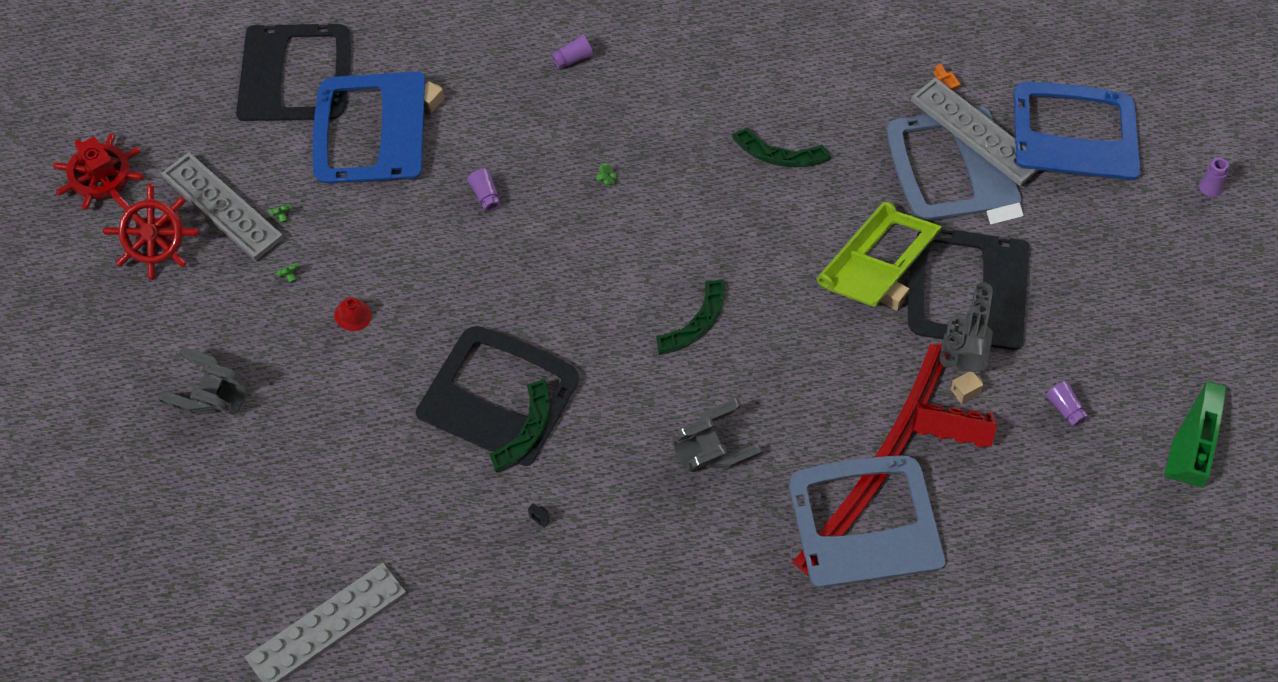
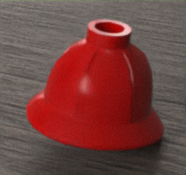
[334,297,372,331]

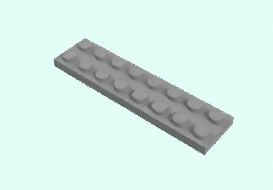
[911,78,1039,186]
[161,152,284,261]
[245,563,407,682]

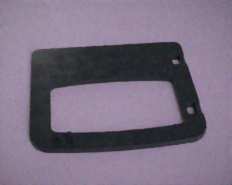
[236,24,351,121]
[907,229,1029,350]
[415,326,579,466]

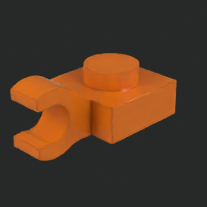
[933,64,960,91]

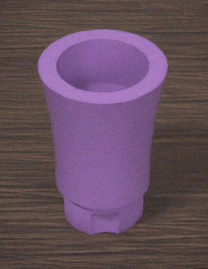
[552,34,593,69]
[1199,157,1229,197]
[467,169,501,212]
[1045,381,1088,427]

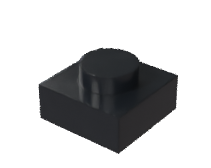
[528,503,550,528]

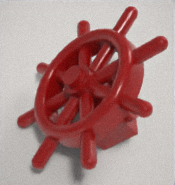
[53,133,144,210]
[103,183,199,280]

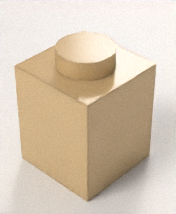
[424,81,444,113]
[880,282,909,311]
[951,372,983,404]

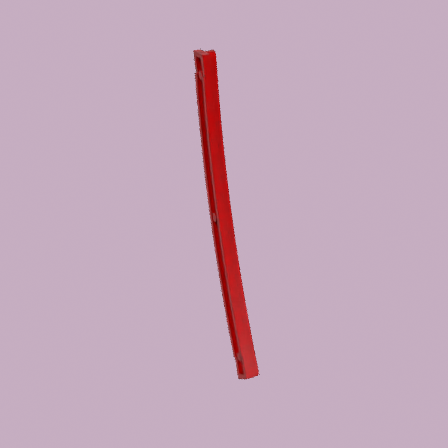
[792,342,947,576]

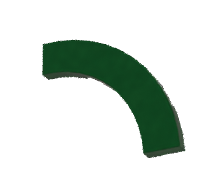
[732,127,831,168]
[656,279,725,355]
[489,379,550,473]

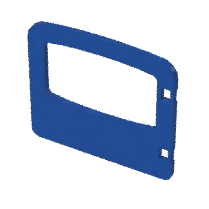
[313,71,425,184]
[1013,82,1140,180]

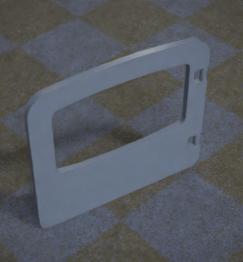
[886,107,1021,220]
[789,456,945,588]

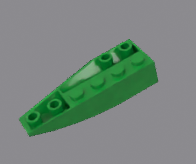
[1164,381,1226,488]

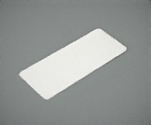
[987,203,1024,224]

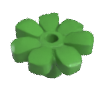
[596,163,616,186]
[268,204,292,223]
[276,263,299,282]

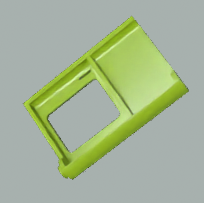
[816,202,942,307]

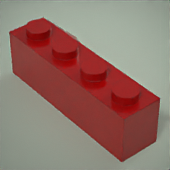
[912,403,997,448]

